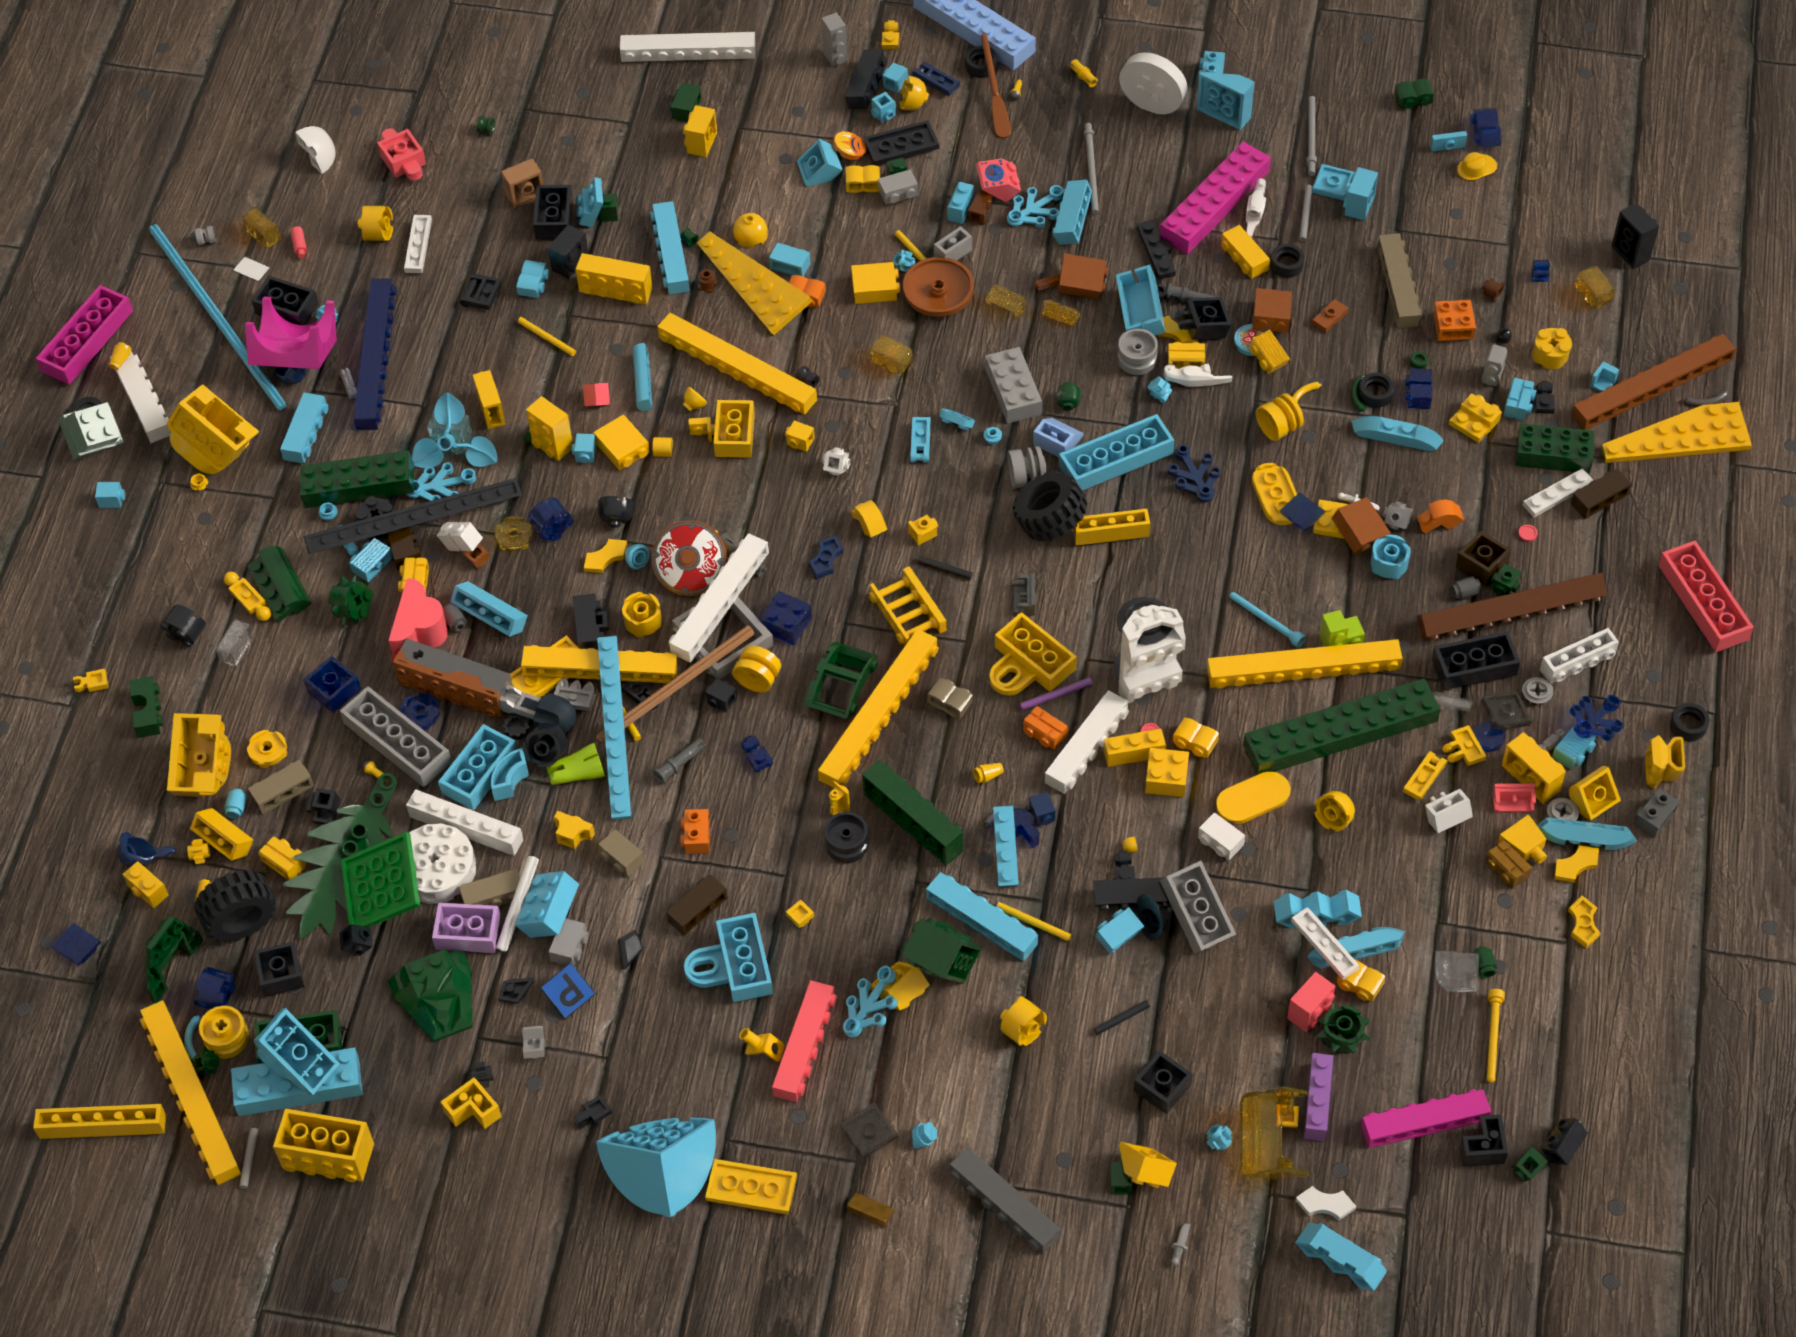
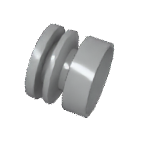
[1007,446,1047,489]

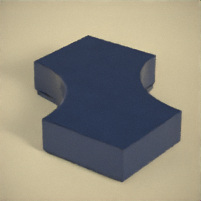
[809,535,843,579]

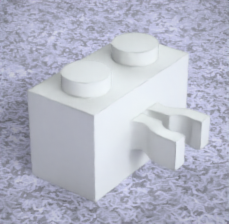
[1425,789,1473,833]

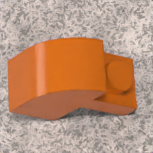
[1417,500,1465,534]

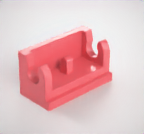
[1492,784,1536,813]

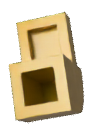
[850,500,887,537]

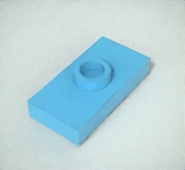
[1430,131,1467,152]

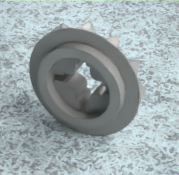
[1522,677,1553,706]
[1547,798,1579,821]

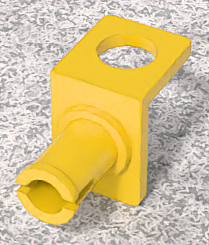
[739,1028,785,1062]

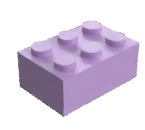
[432,903,501,953]

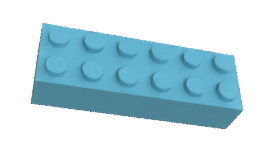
[1059,414,1175,491]
[231,1048,363,1116]

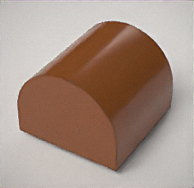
[462,544,490,568]

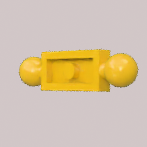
[224,571,271,621]

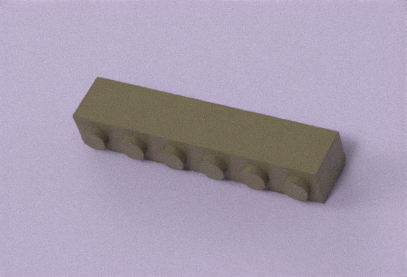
[1377,233,1423,328]

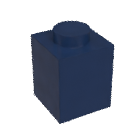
[1029,792,1056,826]

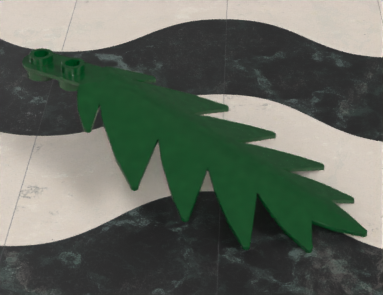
[283,773,397,940]

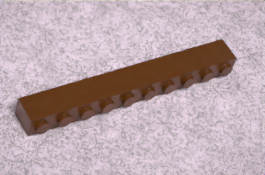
[1417,573,1607,640]

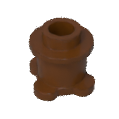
[697,269,718,293]
[1482,278,1505,302]

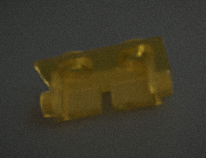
[1041,299,1081,327]

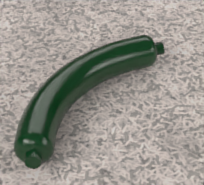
[1351,375,1366,412]

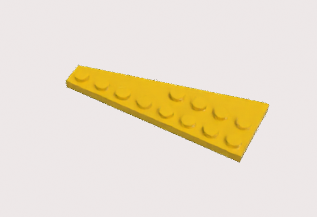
[697,231,813,335]

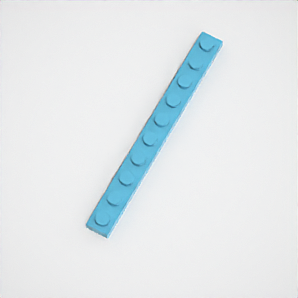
[597,636,632,820]

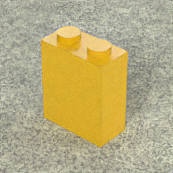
[851,262,900,304]
[473,370,506,429]
[593,414,650,471]

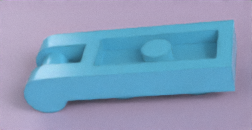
[911,417,931,463]

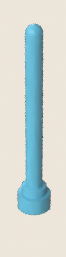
[1229,592,1306,648]

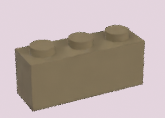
[248,760,314,815]
[459,868,520,908]

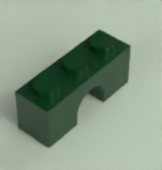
[129,676,163,738]

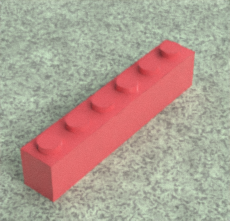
[772,980,837,1102]

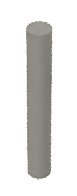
[239,1128,258,1189]

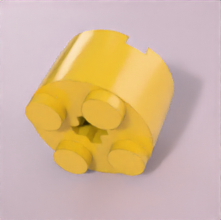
[358,206,393,241]
[1532,328,1572,369]
[622,592,662,638]
[1000,996,1047,1046]

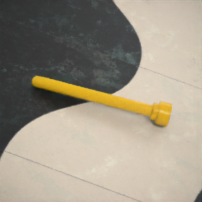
[1487,989,1505,1083]

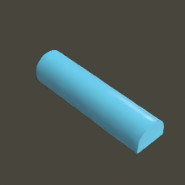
[633,343,653,411]

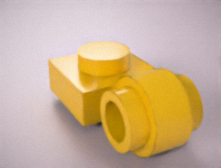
[882,20,899,50]

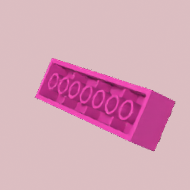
[1160,142,1271,255]

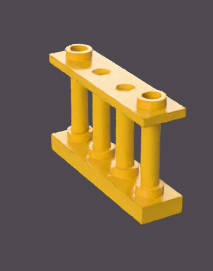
[868,566,947,646]

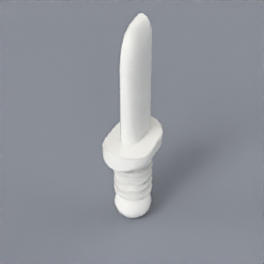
[1338,493,1379,511]

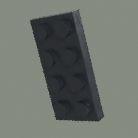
[863,120,939,166]

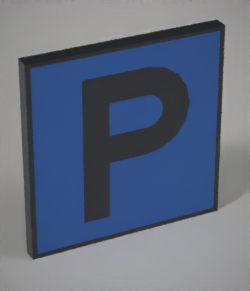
[539,962,596,1020]

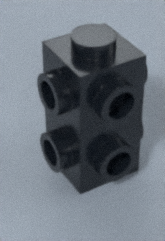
[1541,1118,1588,1165]

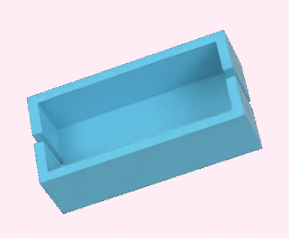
[1116,265,1166,336]

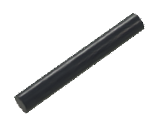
[918,555,973,580]
[1094,1000,1150,1035]

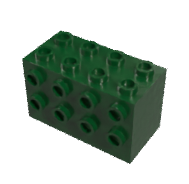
[902,917,983,983]

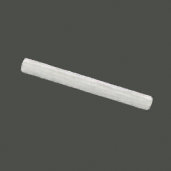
[496,856,539,952]

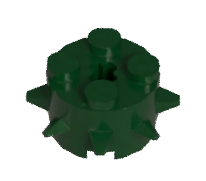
[328,575,373,625]
[1317,1004,1371,1054]

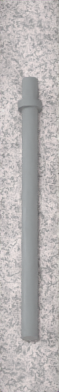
[1084,123,1099,214]

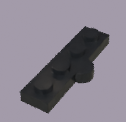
[1137,220,1176,280]

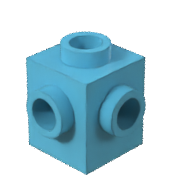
[871,92,896,123]

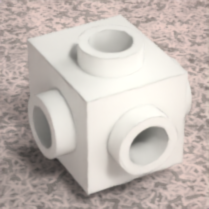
[823,448,850,475]

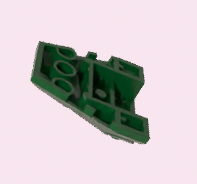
[144,915,203,1003]
[388,950,473,1042]

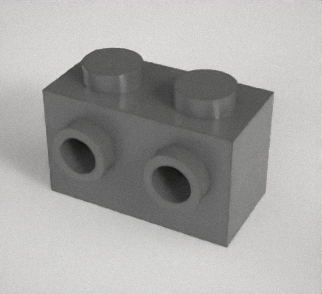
[1635,788,1680,838]

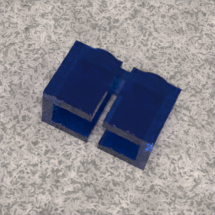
[1405,368,1432,409]

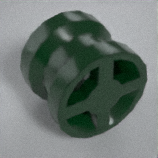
[477,116,495,135]

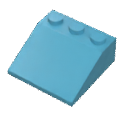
[1197,72,1255,130]

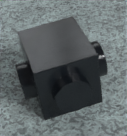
[705,678,737,712]

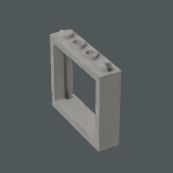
[672,597,773,680]

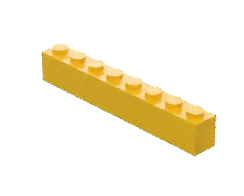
[521,645,678,683]

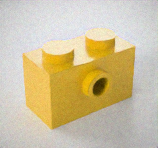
[123,861,169,908]

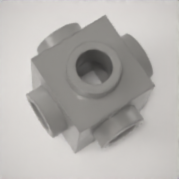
[1383,501,1413,530]

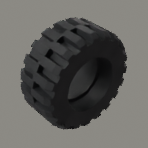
[1013,471,1087,542]
[194,870,277,942]

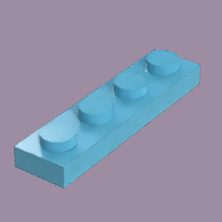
[993,806,1019,887]

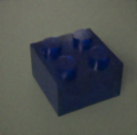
[760,591,812,645]
[303,655,361,713]

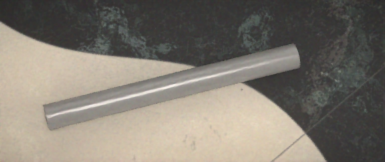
[1299,185,1312,242]

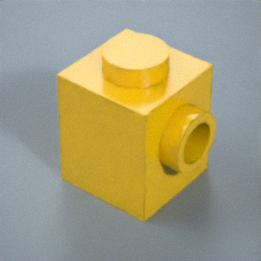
[785,421,815,452]

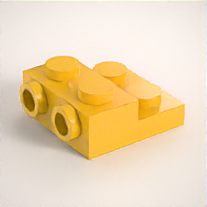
[1449,393,1502,443]

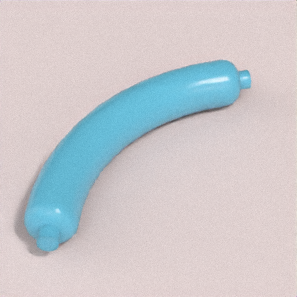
[184,1015,200,1061]

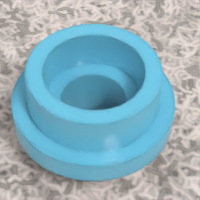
[984,427,1002,445]
[319,503,338,520]

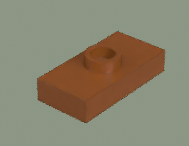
[1312,299,1349,333]

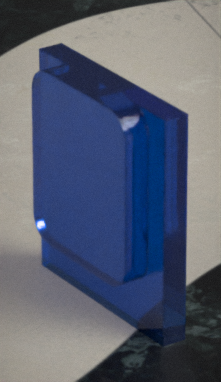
[1280,492,1325,532]
[52,923,101,966]

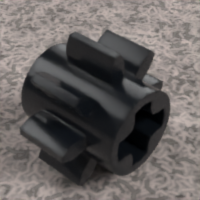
[470,1062,494,1088]

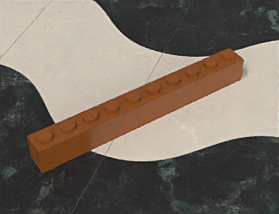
[1571,334,1736,430]

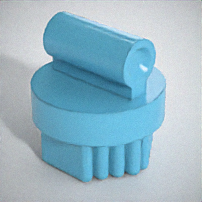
[1147,377,1172,403]
[912,1122,938,1149]

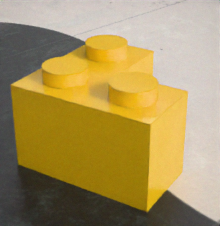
[440,1078,502,1129]

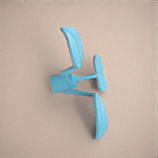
[412,392,497,468]

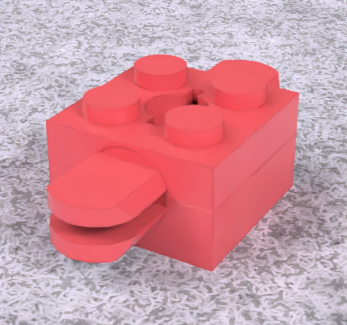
[377,129,426,181]

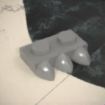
[554,678,595,711]

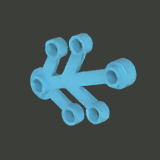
[1007,185,1063,228]
[406,462,476,501]
[843,966,898,1038]

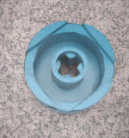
[1370,535,1411,579]

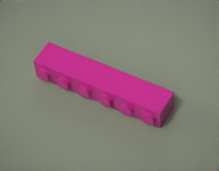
[1361,1090,1491,1148]

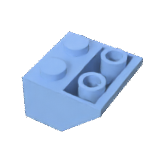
[1033,418,1084,457]

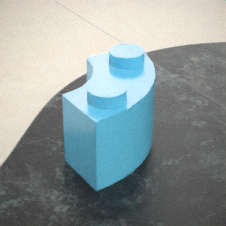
[491,748,529,801]

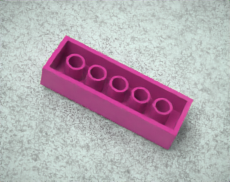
[36,285,133,385]

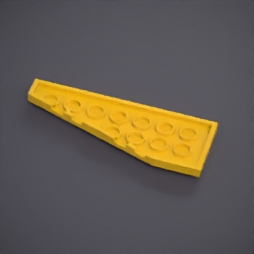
[1601,402,1752,463]

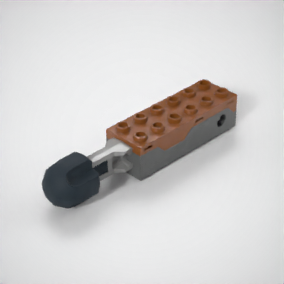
[392,639,576,733]

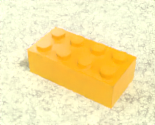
[576,253,653,305]

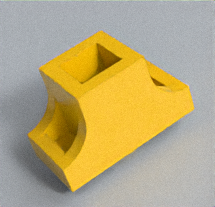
[554,811,595,849]

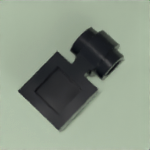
[1535,381,1555,414]
[1114,851,1135,880]

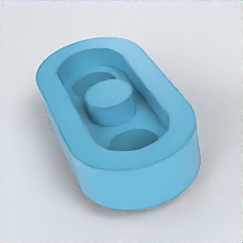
[939,408,975,430]

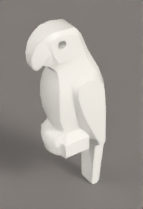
[1246,178,1266,238]
[1163,364,1232,387]

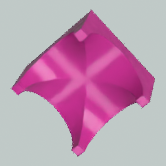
[245,297,337,369]

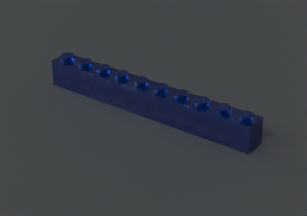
[354,278,397,430]

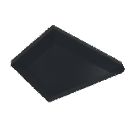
[618,930,644,969]
[498,977,534,1004]

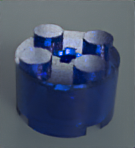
[528,497,574,541]
[194,966,235,1010]

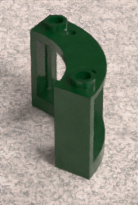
[804,641,878,719]

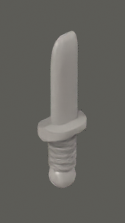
[1171,1223,1191,1266]

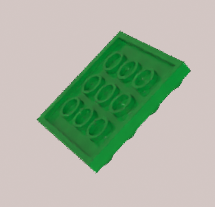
[341,832,420,928]

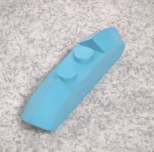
[1352,416,1444,452]
[1538,817,1637,850]
[1308,927,1405,969]

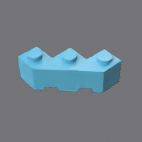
[1274,890,1362,928]
[1295,1223,1387,1291]

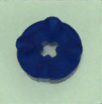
[400,693,440,731]

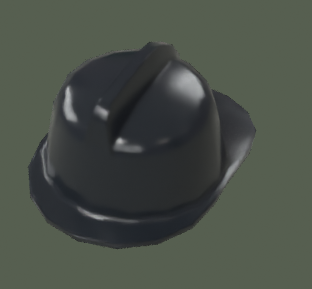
[1137,894,1169,940]

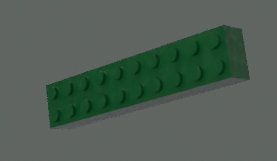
[1243,678,1441,775]

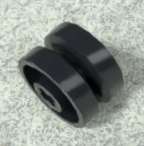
[824,811,869,863]

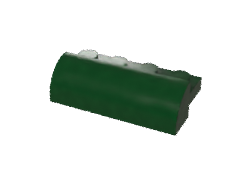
[247,546,312,622]

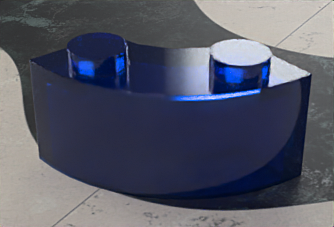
[1470,108,1501,147]

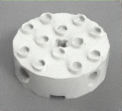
[409,823,476,904]

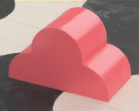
[388,578,448,655]

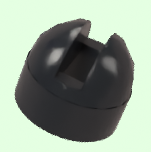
[1497,327,1512,343]

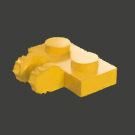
[1442,725,1486,766]

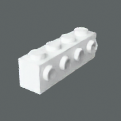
[1540,628,1619,684]

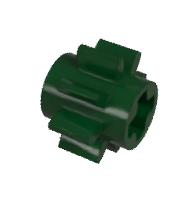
[193,1049,220,1075]

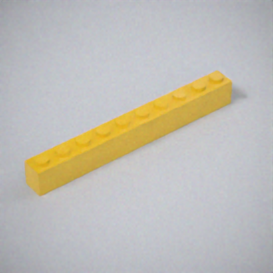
[657,313,817,415]
[818,629,939,788]
[1207,639,1403,688]
[140,1000,241,1185]

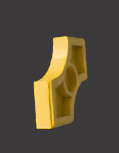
[1157,316,1198,343]
[584,539,627,573]
[1554,845,1599,883]
[1568,896,1600,949]

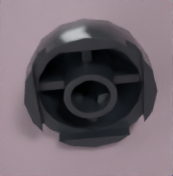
[597,496,635,527]

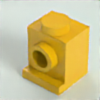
[908,515,938,546]

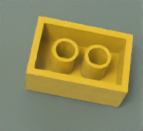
[526,396,573,461]
[714,400,755,458]
[1502,732,1566,804]

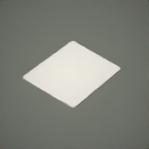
[234,257,269,281]

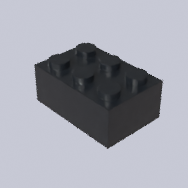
[533,185,573,239]
[1611,203,1659,269]
[252,275,319,325]

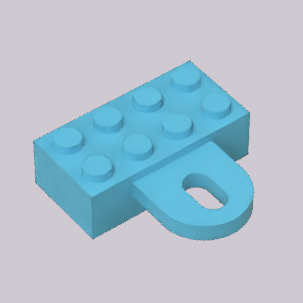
[684,913,773,1002]

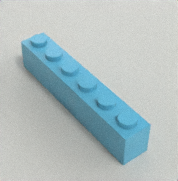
[650,201,690,295]
[926,872,1038,962]

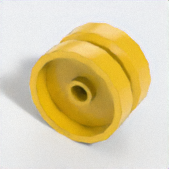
[732,645,781,693]
[199,1006,249,1059]

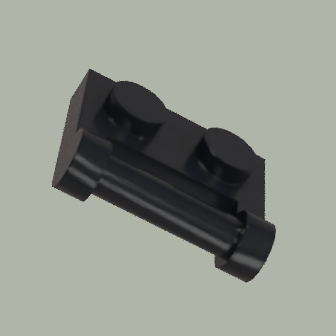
[460,274,502,310]

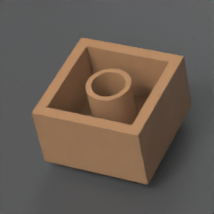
[501,158,544,208]

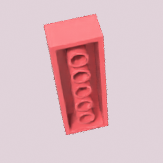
[1658,540,1754,652]

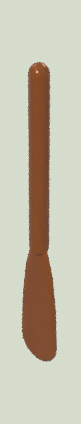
[981,34,1011,138]

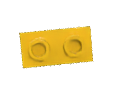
[829,781,850,815]

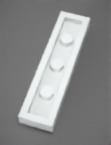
[404,215,432,273]
[1523,468,1593,518]
[1291,907,1360,980]

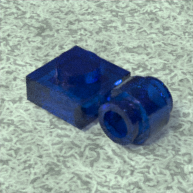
[741,735,773,773]

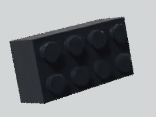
[1432,631,1520,690]

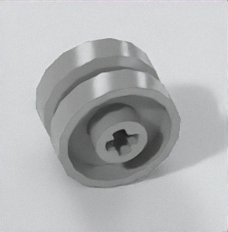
[1117,328,1158,375]

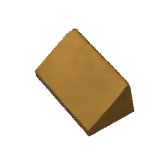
[847,1193,894,1228]

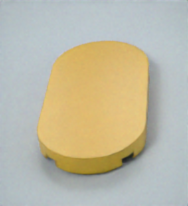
[1252,463,1301,525]
[1216,772,1291,824]

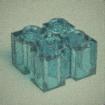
[427,410,473,454]

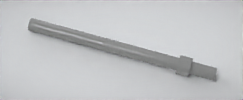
[1307,96,1317,176]

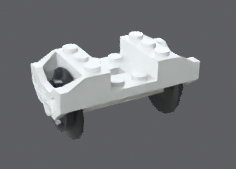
[1113,597,1186,703]

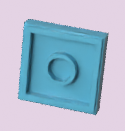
[1312,164,1355,201]

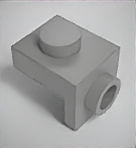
[522,1026,545,1059]

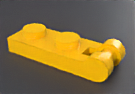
[1403,751,1448,801]

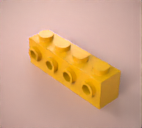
[1073,509,1150,545]

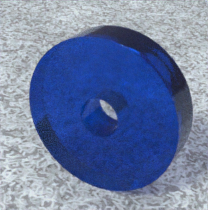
[1474,721,1505,752]

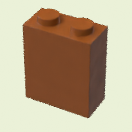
[1057,253,1108,300]
[1252,288,1292,333]
[1331,497,1391,554]

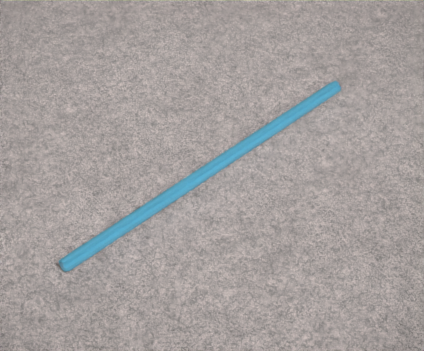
[149,224,286,411]

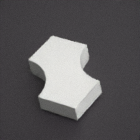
[1296,1186,1356,1221]

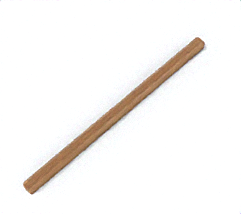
[596,625,754,744]

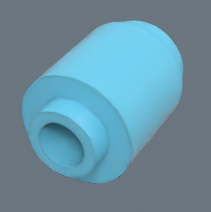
[224,789,247,819]

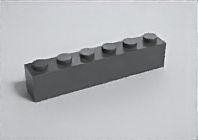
[950,1147,1061,1254]

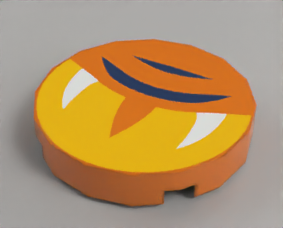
[832,131,866,160]

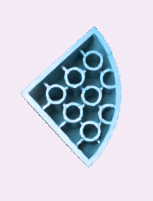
[596,1118,716,1217]

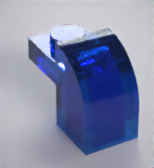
[1013,809,1040,848]

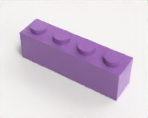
[1304,1053,1334,1142]

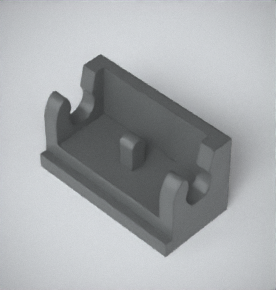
[1014,574,1035,616]

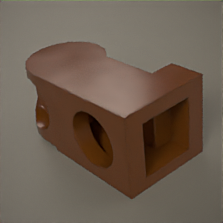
[968,190,992,225]

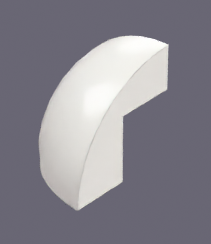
[295,126,336,174]

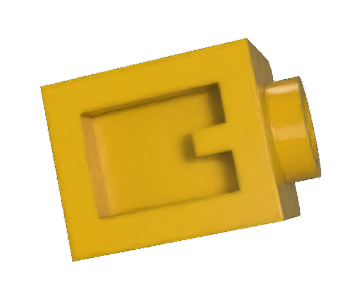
[689,417,715,442]

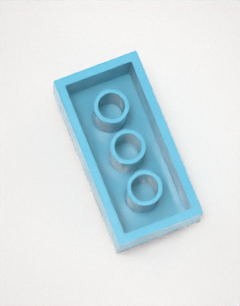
[438,724,517,811]

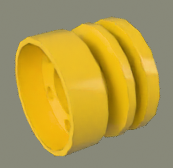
[1256,393,1304,441]

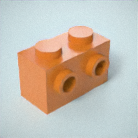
[681,809,710,854]

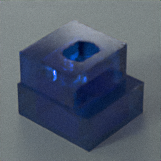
[1531,259,1550,282]

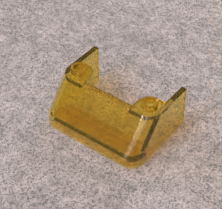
[1240,1086,1310,1179]

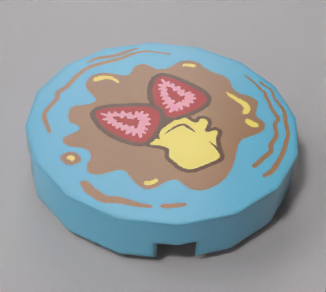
[1234,324,1266,356]

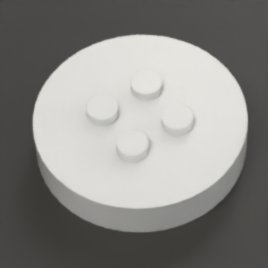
[1119,53,1188,114]

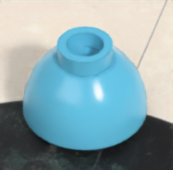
[625,544,650,570]

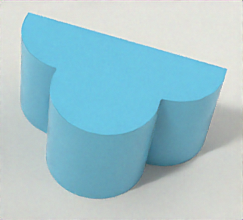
[254,1008,340,1095]

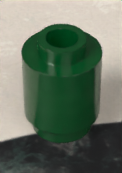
[1472,946,1497,978]

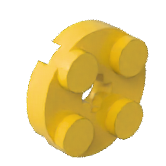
[247,730,287,768]

